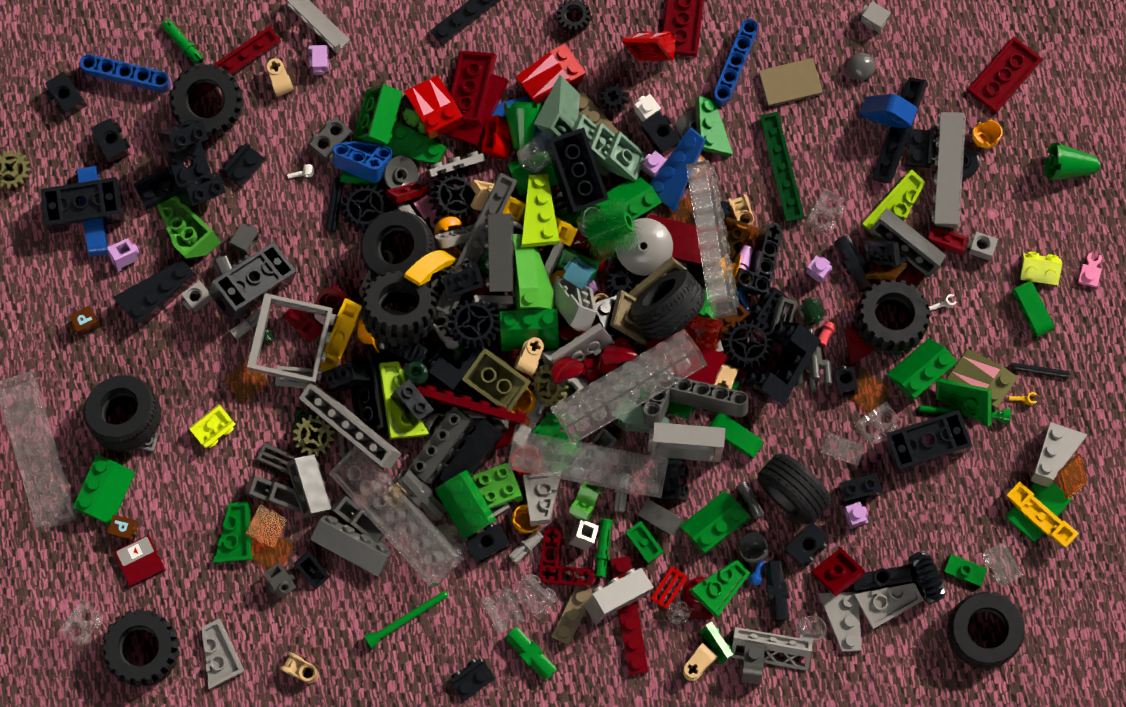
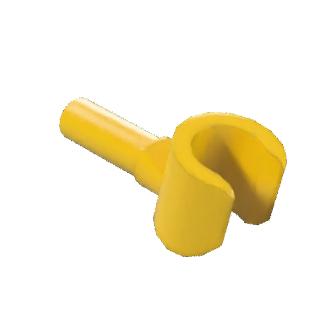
[1009,392,1037,405]

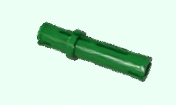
[160,18,204,66]
[594,518,613,578]

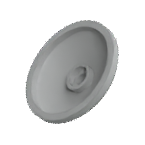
[616,218,673,276]

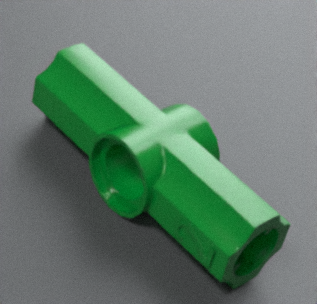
[505,627,557,681]

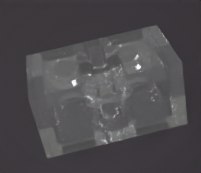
[820,431,864,466]

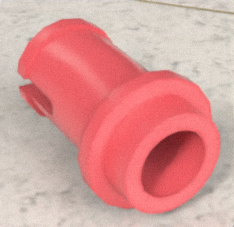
[818,321,837,347]

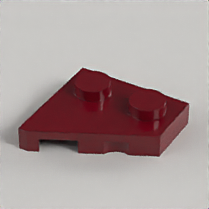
[844,324,883,366]

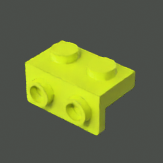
[1020,252,1062,285]
[189,404,235,448]

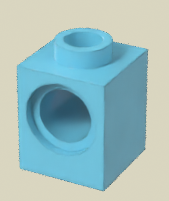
[563,257,596,290]

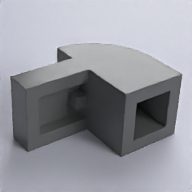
[741,642,765,685]

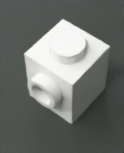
[634,94,661,122]

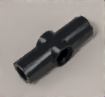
[833,235,875,293]
[764,561,790,622]
[852,565,912,592]

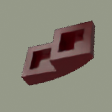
[282,308,322,343]

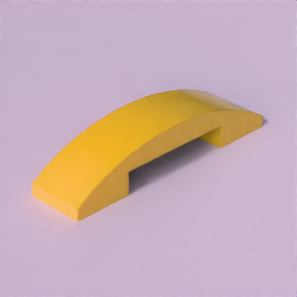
[502,196,578,246]
[404,250,458,286]
[320,298,362,373]
[1006,481,1079,548]

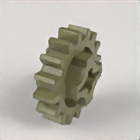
[0,149,32,191]
[530,364,569,407]
[292,415,335,456]

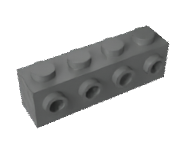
[869,208,946,278]
[485,214,515,292]
[409,407,477,484]
[310,515,393,577]

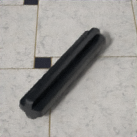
[326,178,343,233]

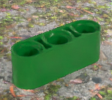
[1012,281,1055,338]
[708,413,764,459]

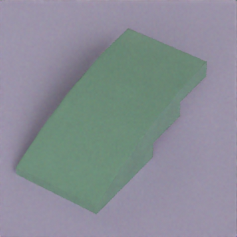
[573,114,646,182]

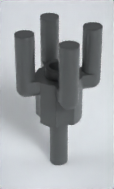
[797,328,832,392]

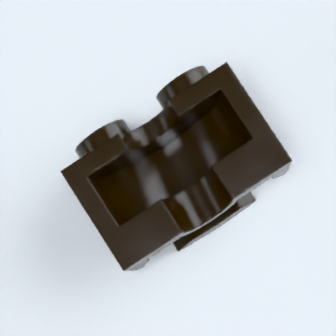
[719,228,751,263]

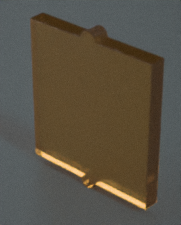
[659,196,697,226]
[723,217,759,240]
[866,261,909,280]
[224,360,269,403]
[849,369,891,414]
[1058,454,1088,500]
[245,504,288,549]
[252,529,295,569]

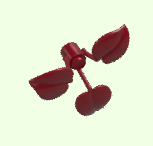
[552,322,638,385]

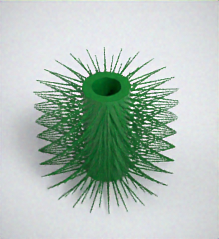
[578,196,642,262]

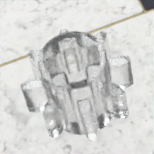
[666,600,691,625]

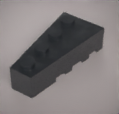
[112,260,198,329]

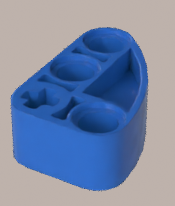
[859,94,918,128]
[332,141,392,183]

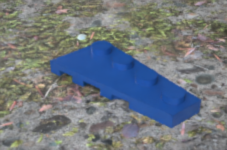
[650,128,706,212]

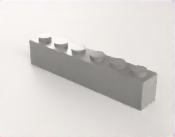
[932,112,966,228]
[299,383,402,469]

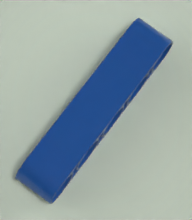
[714,19,758,106]
[80,54,171,93]
[77,166,109,257]

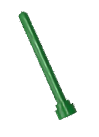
[917,406,1011,424]
[364,591,448,649]

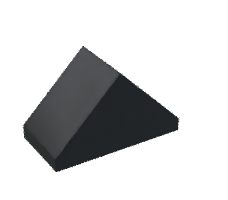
[293,551,330,590]

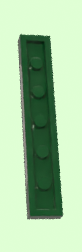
[760,112,805,223]

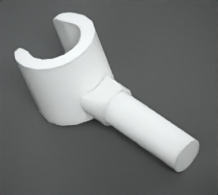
[287,164,314,179]
[929,294,956,311]

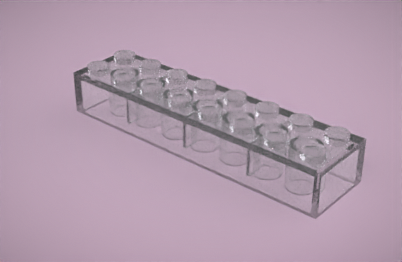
[686,160,739,318]
[550,329,707,445]
[0,371,78,531]
[507,429,668,498]
[329,446,464,586]

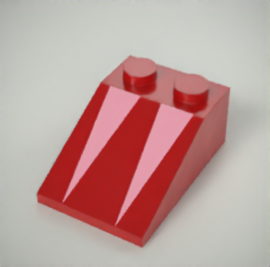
[622,31,676,61]
[515,43,586,106]
[404,75,463,140]

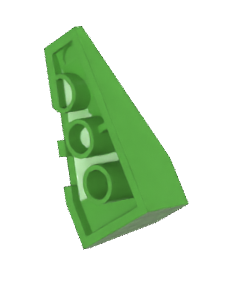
[157,196,221,258]
[514,234,554,310]

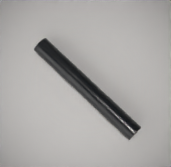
[1011,362,1070,379]

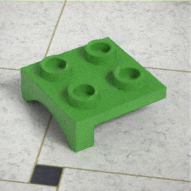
[473,462,524,509]

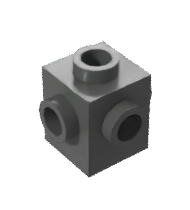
[264,562,296,598]

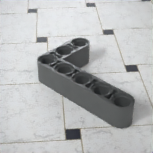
[643,374,748,428]

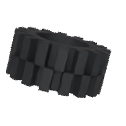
[557,0,590,34]

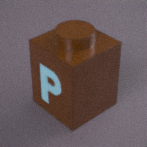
[69,305,100,336]
[108,515,140,542]

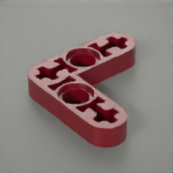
[539,527,596,588]

